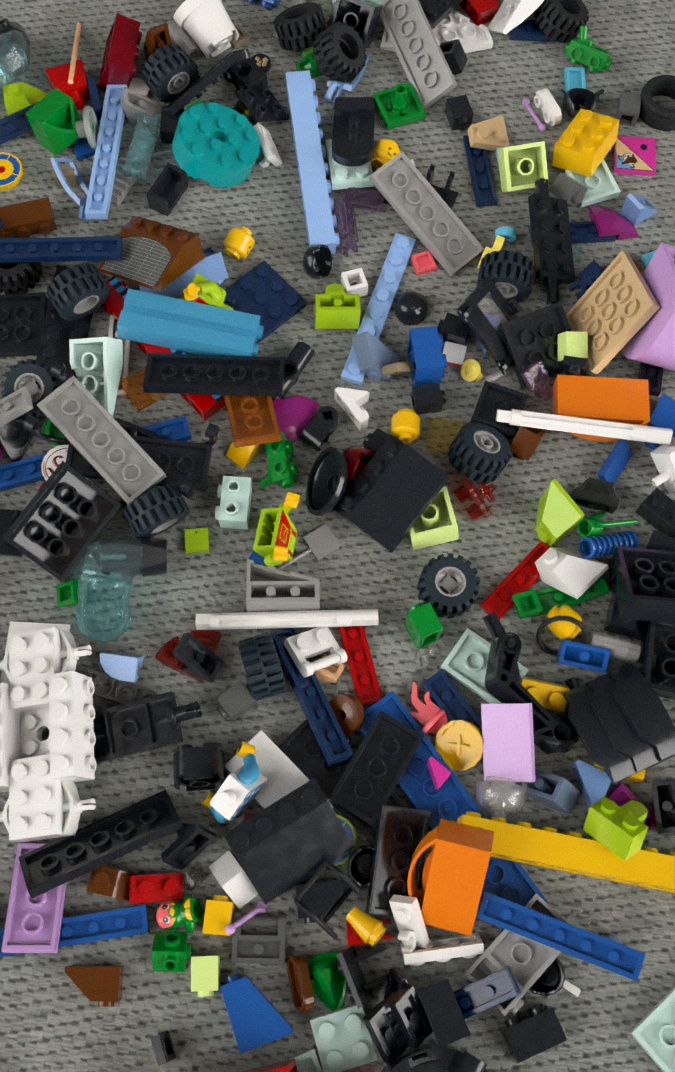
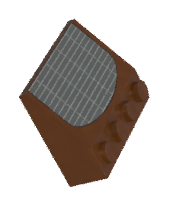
[98,216,205,291]

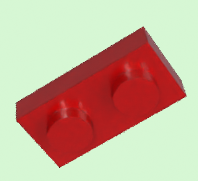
[129,873,184,904]

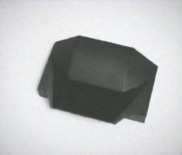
[569,477,619,514]

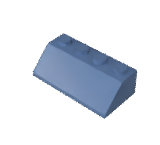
[137,246,229,298]

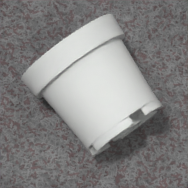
[173,0,240,59]

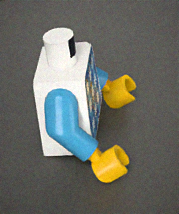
[201,741,268,824]

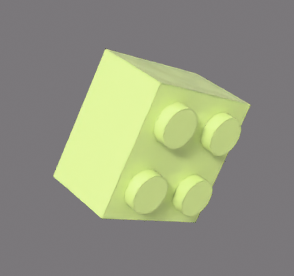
[497,141,549,192]
[408,486,459,550]

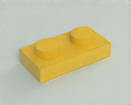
[519,676,570,712]

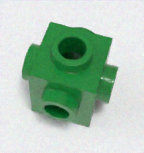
[151,931,193,972]

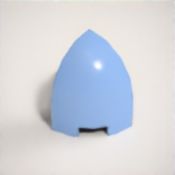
[100,652,144,682]

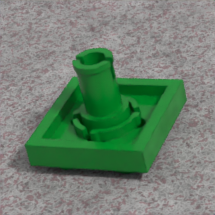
[373,82,426,130]

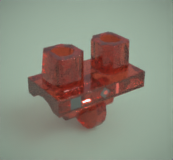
[454,477,496,521]

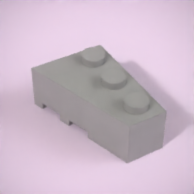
[246,559,320,612]

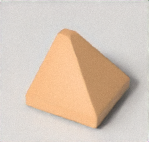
[314,654,346,683]

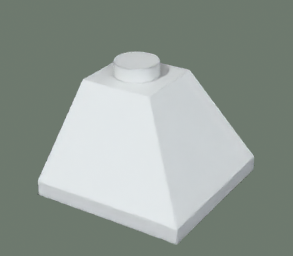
[535,547,609,599]

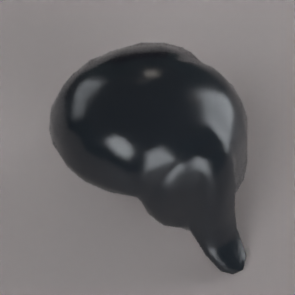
[561,88,604,119]

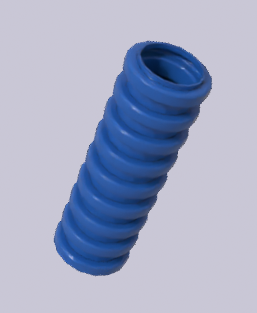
[578,531,639,559]

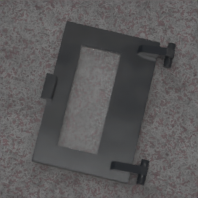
[457,276,522,375]

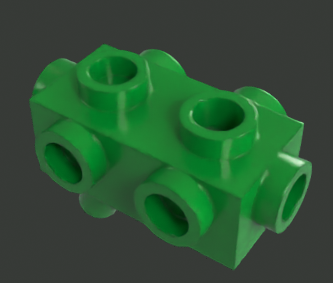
[563,25,612,73]
[258,432,298,488]

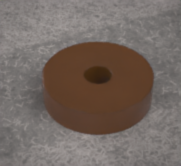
[329,694,364,735]

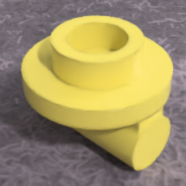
[460,359,484,382]

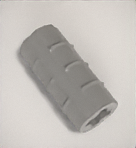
[168,21,201,61]
[588,630,641,663]

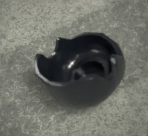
[303,245,332,278]
[395,291,428,326]
[346,845,374,886]
[529,958,566,996]

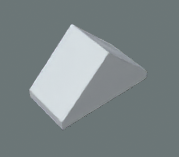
[209,851,258,909]

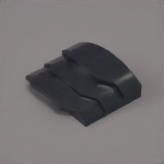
[563,662,675,784]

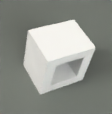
[341,268,368,297]

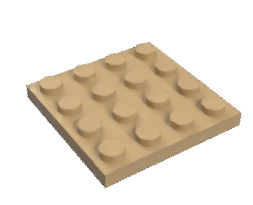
[566,250,660,375]

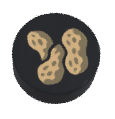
[251,54,271,73]

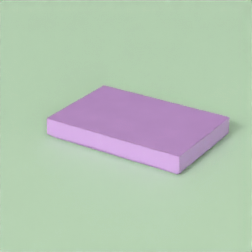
[481,703,536,782]

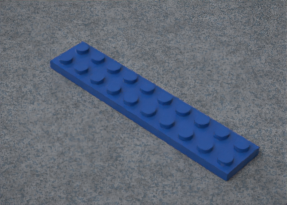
[359,691,548,931]

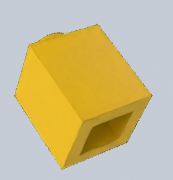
[203,895,234,936]

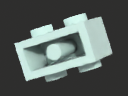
[215,476,252,530]

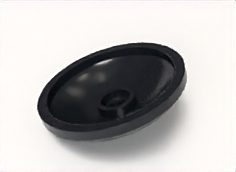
[306,447,348,516]

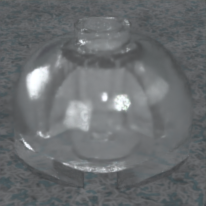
[475,776,528,819]

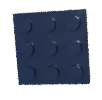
[224,260,307,343]

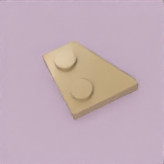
[467,115,510,151]

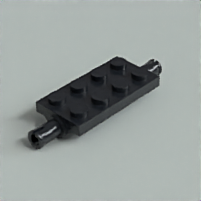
[528,178,575,305]
[93,691,202,764]

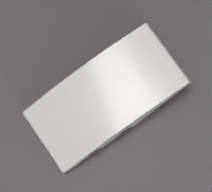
[488,0,544,34]
[225,730,334,809]

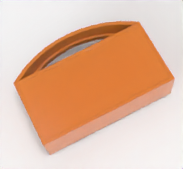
[552,375,650,442]
[407,819,494,936]

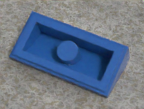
[556,639,611,673]

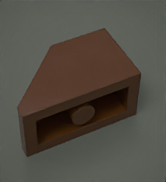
[510,426,547,461]
[86,866,142,904]
[65,966,124,1007]

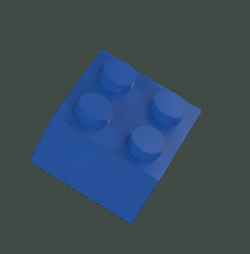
[407,326,447,386]

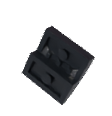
[362,984,433,1066]

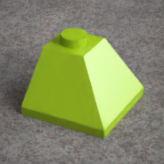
[2,82,48,131]
[535,479,585,547]

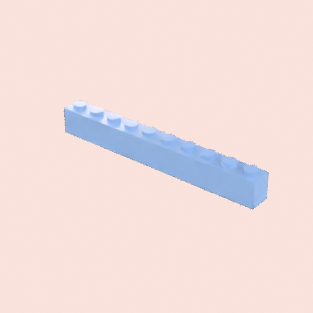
[285,70,340,254]

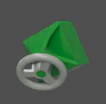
[25,88,99,155]

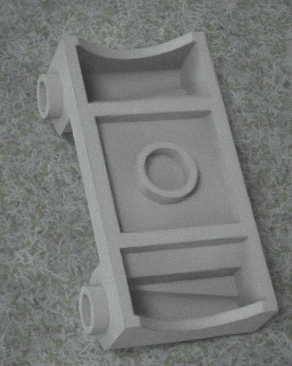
[464,893,569,1016]

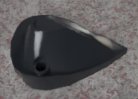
[0,416,32,462]

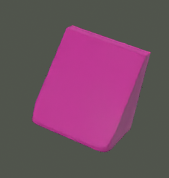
[426,757,451,791]

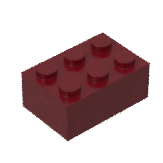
[98,13,142,91]

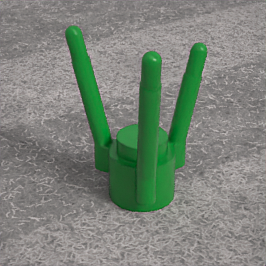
[578,512,638,537]

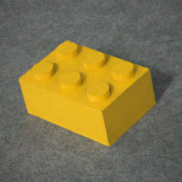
[552,109,620,178]

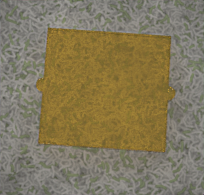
[424,418,467,455]

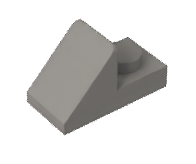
[122,87,161,124]

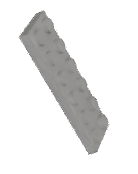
[379,0,457,109]
[369,151,484,277]
[37,375,167,505]

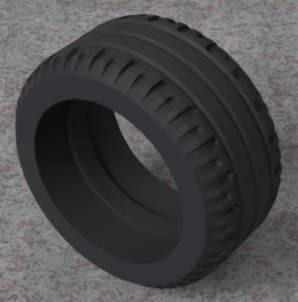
[639,75,675,131]

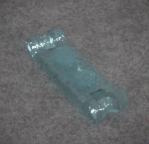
[123,112,161,179]

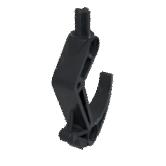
[482,612,580,755]

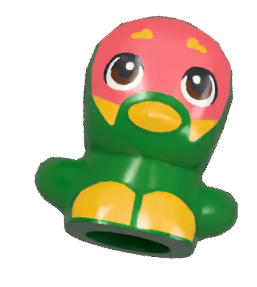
[156,894,202,934]

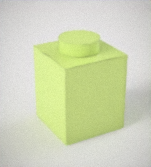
[558,331,588,361]
[191,955,220,997]

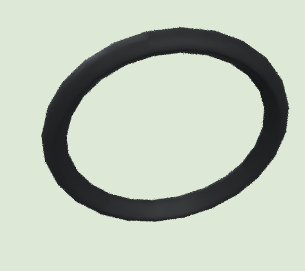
[536,616,588,656]

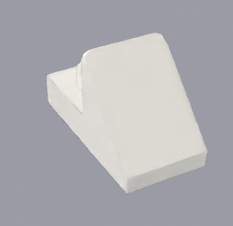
[334,387,370,432]

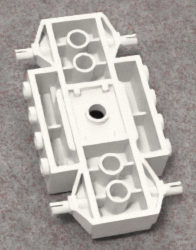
[0,627,97,842]

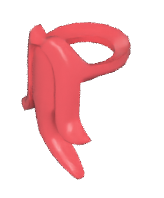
[409,682,448,734]

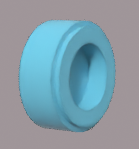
[495,226,516,243]

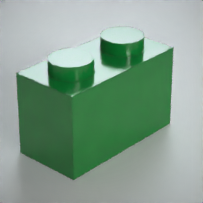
[404,602,443,650]

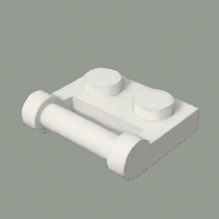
[283,627,347,678]

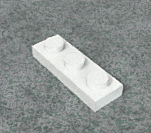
[400,932,484,966]

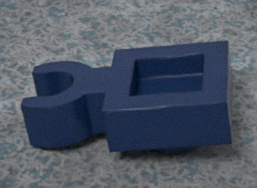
[569,260,604,300]

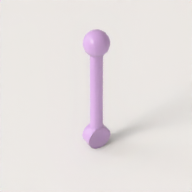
[522,98,546,132]
[225,901,267,935]

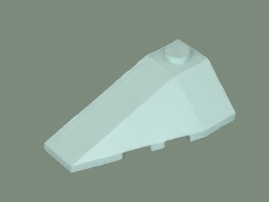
[69,337,123,417]

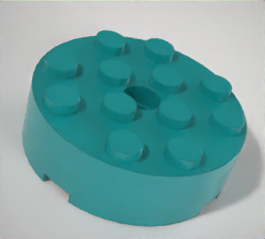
[172,102,260,188]

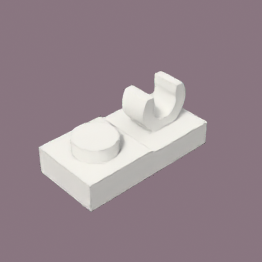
[253,122,283,168]
[389,895,430,953]

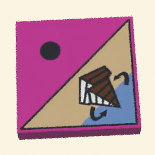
[613,135,656,176]

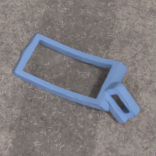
[324,54,370,103]
[51,157,93,222]

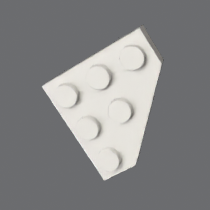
[432,12,493,53]

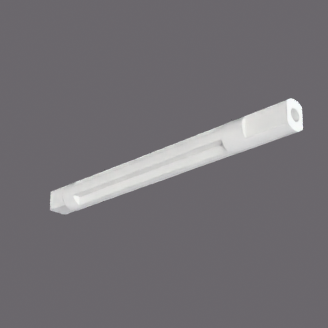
[496,409,673,445]
[195,609,379,630]

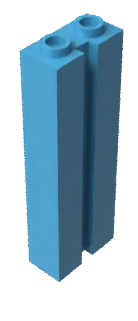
[117,288,264,356]

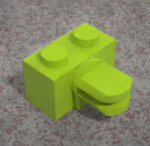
[314,283,361,329]
[583,796,648,861]

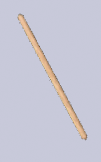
[68,22,82,84]

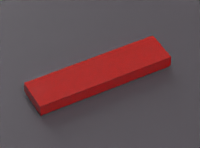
[480,541,550,620]
[338,608,382,707]

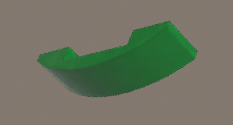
[511,574,609,619]

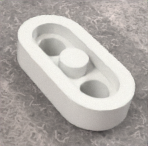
[534,88,562,126]

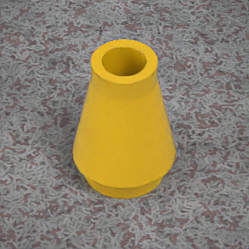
[346,906,386,946]

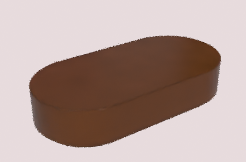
[287,954,314,1013]

